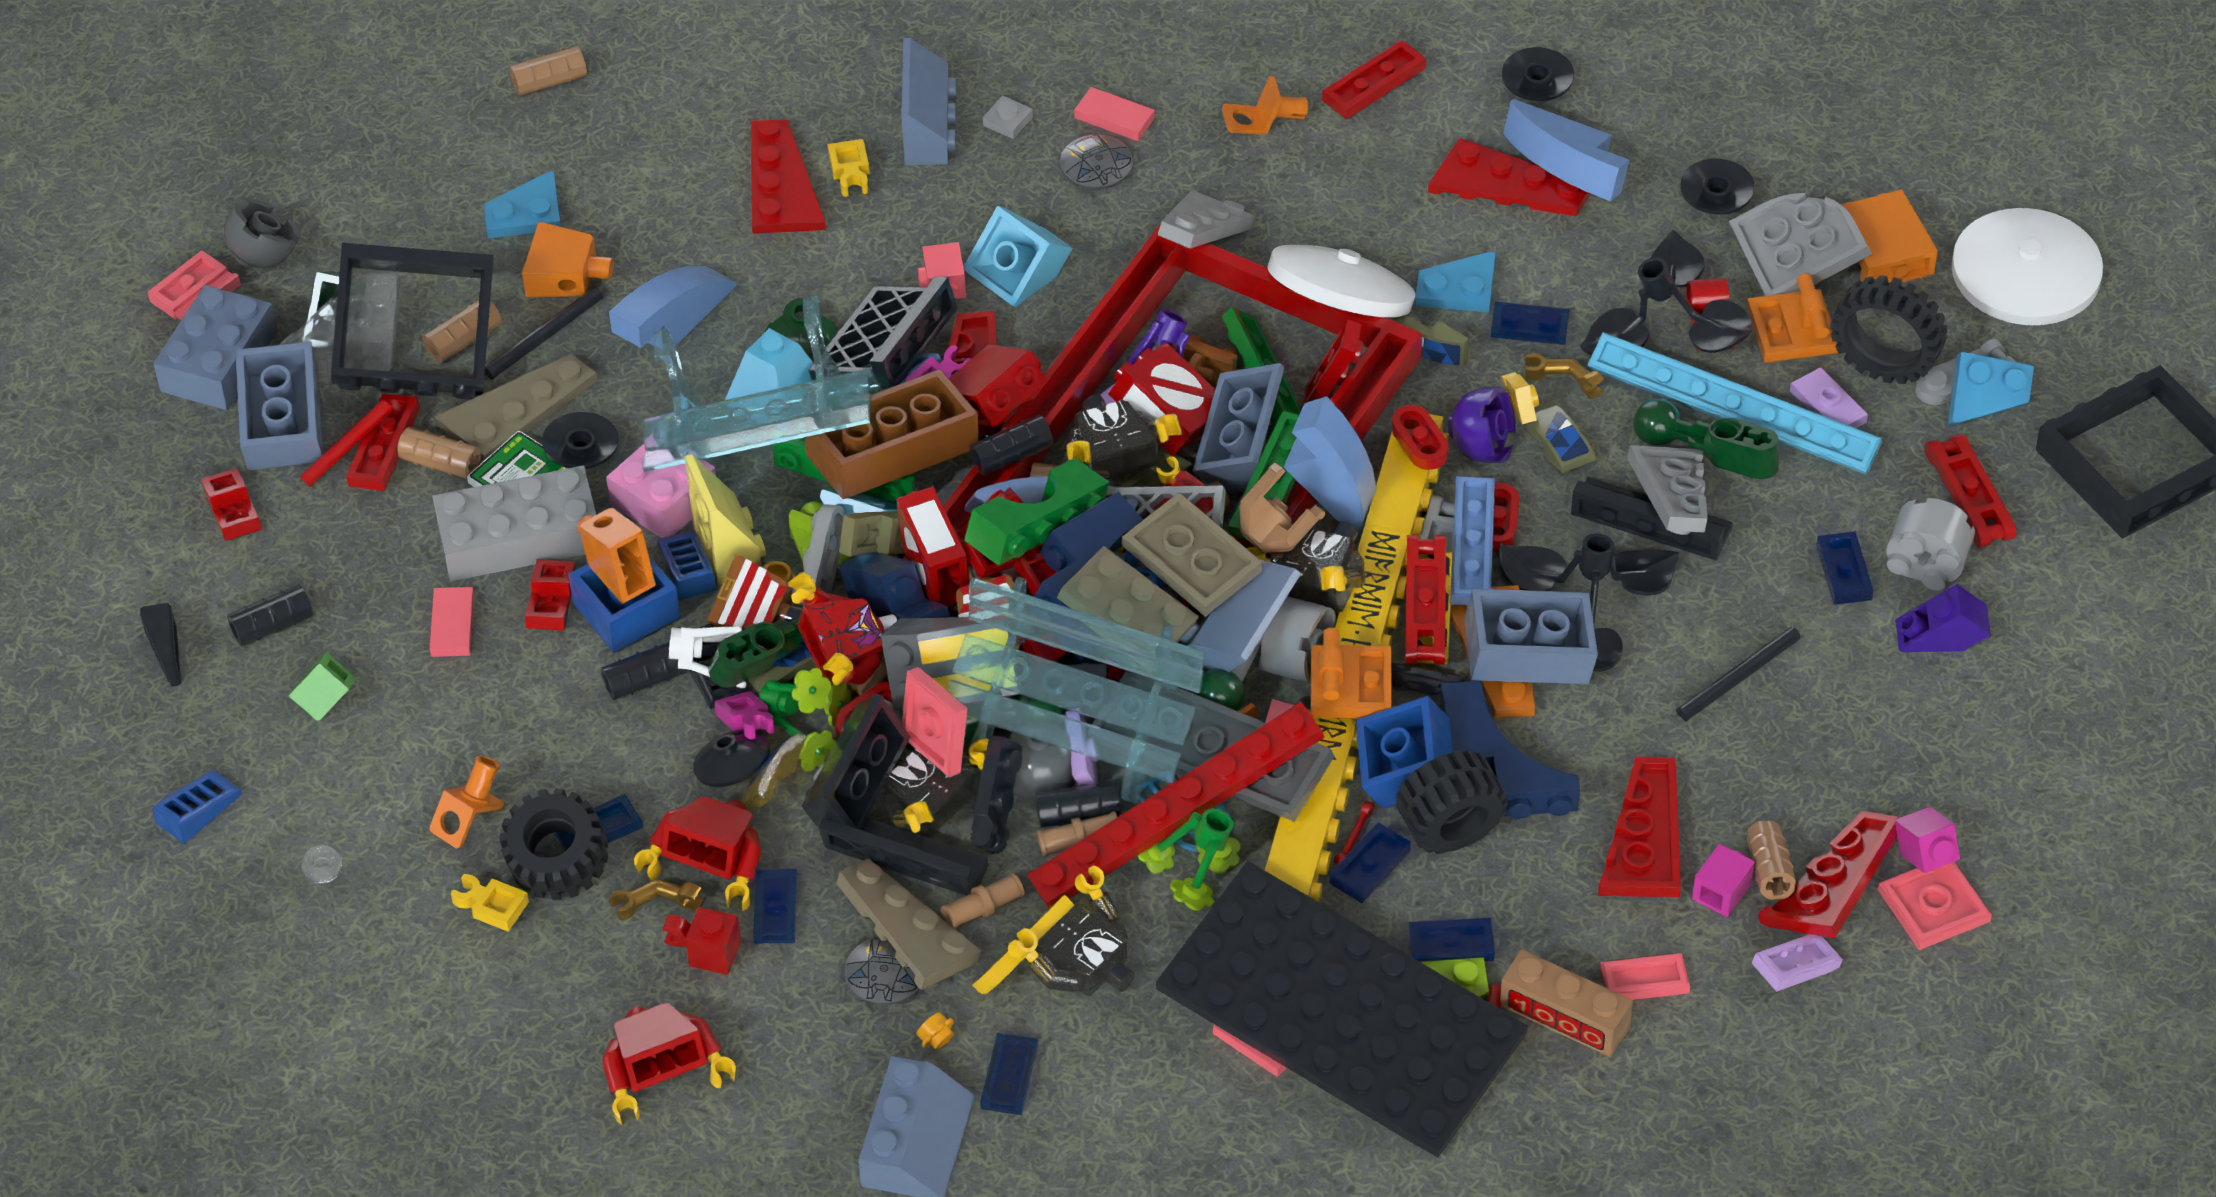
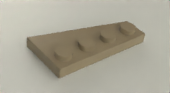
[434,354,598,462]
[836,859,981,990]

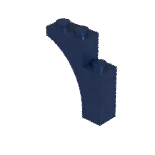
[1031,491,1143,661]
[838,552,950,621]
[1440,680,1580,819]

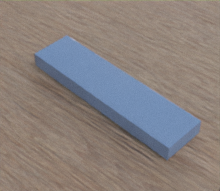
[1451,476,1495,605]

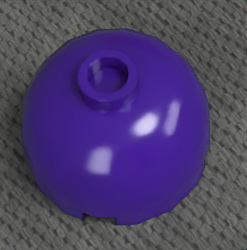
[1448,386,1516,463]

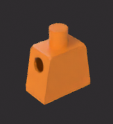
[522,222,614,297]
[577,508,656,604]

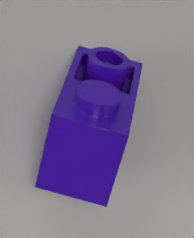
[1895,584,1991,652]

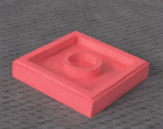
[902,667,968,777]
[1878,862,1992,950]

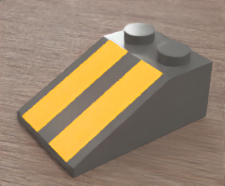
[881,616,1021,710]

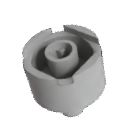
[1886,498,1975,591]
[1257,596,1336,683]

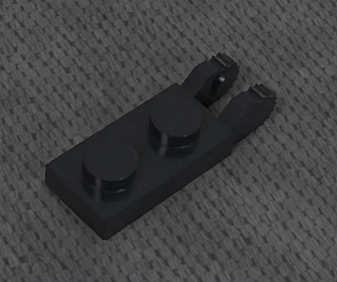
[970,735,1023,854]

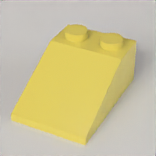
[685,454,766,585]

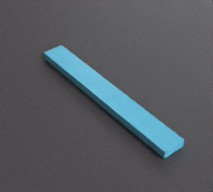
[1587,332,1882,475]

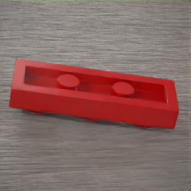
[1322,40,1426,120]
[1301,319,1363,408]
[346,393,420,491]

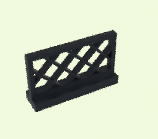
[808,277,958,392]

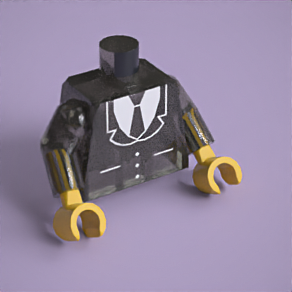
[1063,395,1182,480]
[1246,521,1365,612]
[883,738,989,838]
[1008,866,1135,996]

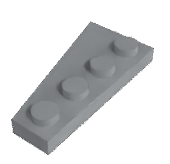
[1158,190,1255,248]
[1627,445,1708,535]

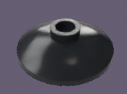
[1502,47,1574,101]
[1680,159,1754,215]
[542,412,619,469]
[693,729,770,787]

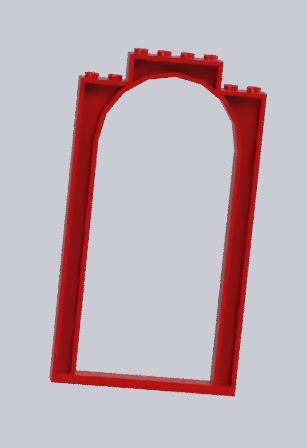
[903,223,1422,709]

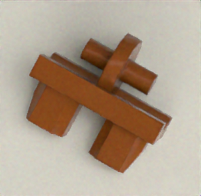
[1172,335,1238,388]

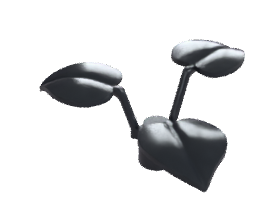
[1580,230,1753,356]
[1499,533,1679,672]

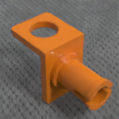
[1222,76,1308,135]
[429,755,504,848]

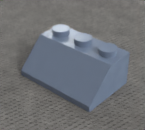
[901,38,956,165]
[1193,363,1284,493]
[1179,559,1301,672]
[858,1056,975,1197]

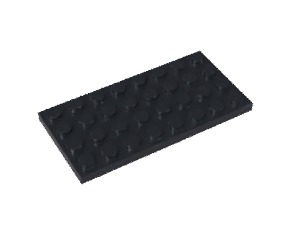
[1156,860,1528,1157]

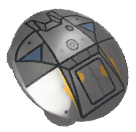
[1060,135,1133,192]
[845,937,919,1005]

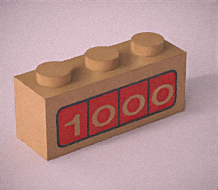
[1500,949,1633,1057]

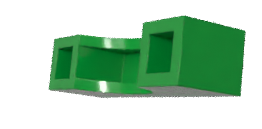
[964,458,1110,566]

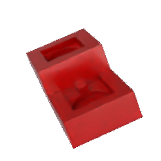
[200,468,262,541]
[525,559,576,631]

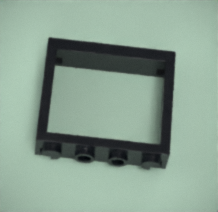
[331,243,494,399]
[2036,365,2216,539]

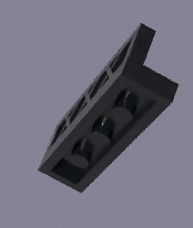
[1571,477,1733,561]
[819,817,989,896]

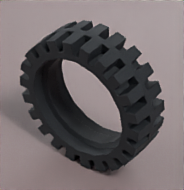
[1830,276,1948,384]

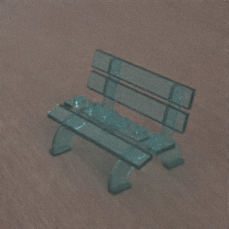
[642,295,883,472]
[947,577,1205,804]

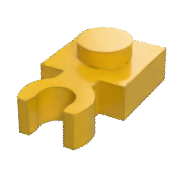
[827,139,870,197]
[1500,372,1539,424]
[451,874,529,932]

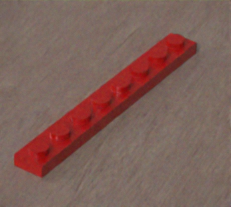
[1027,702,1325,909]

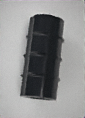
[969,414,1054,476]
[227,584,313,647]
[601,642,687,700]
[1036,781,1121,828]

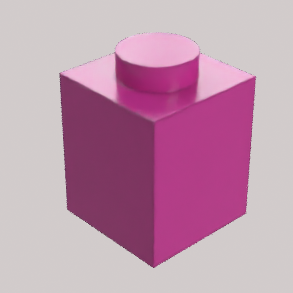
[1895,807,1960,873]
[1692,844,1755,917]

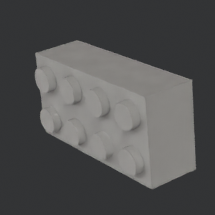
[432,465,596,582]

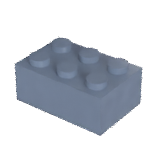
[153,285,278,410]
[236,342,323,470]
[1464,589,1598,684]

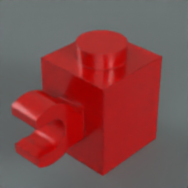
[663,907,741,975]

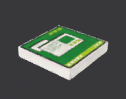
[467,431,568,487]

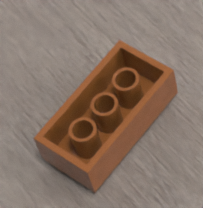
[805,369,978,499]

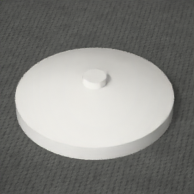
[1952,208,2103,325]
[1268,245,1415,317]

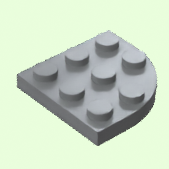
[1729,193,1872,296]

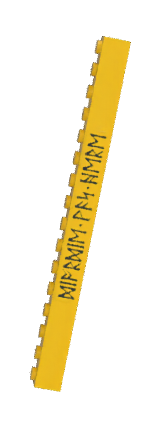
[1265,414,1449,903]

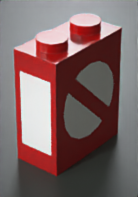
[1108,342,1215,456]
[896,487,969,611]

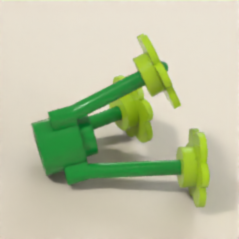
[759,668,851,772]
[1138,808,1240,911]

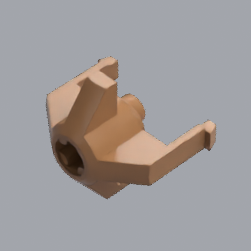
[1239,463,1325,553]

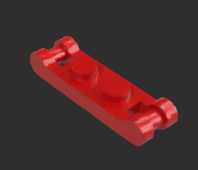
[1924,433,2016,548]
[1405,535,1446,665]

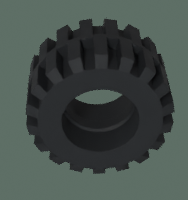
[1396,750,1508,854]
[500,788,608,900]

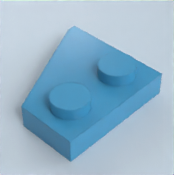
[484,171,561,238]
[1415,251,1496,312]
[1948,352,2034,425]

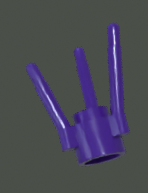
[1127,309,1191,365]

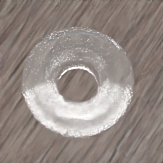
[301,844,343,883]

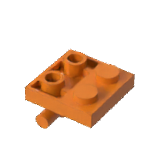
[1746,273,1838,363]
[1311,628,1391,718]

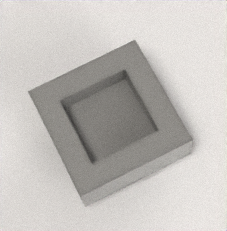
[983,95,1033,139]

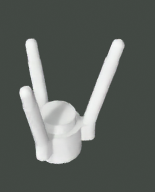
[669,626,747,688]

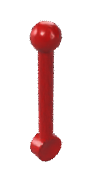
[1334,801,1374,868]

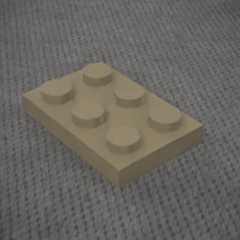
[1122,493,1262,616]
[1057,546,1199,669]

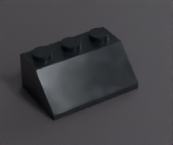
[802,694,910,830]

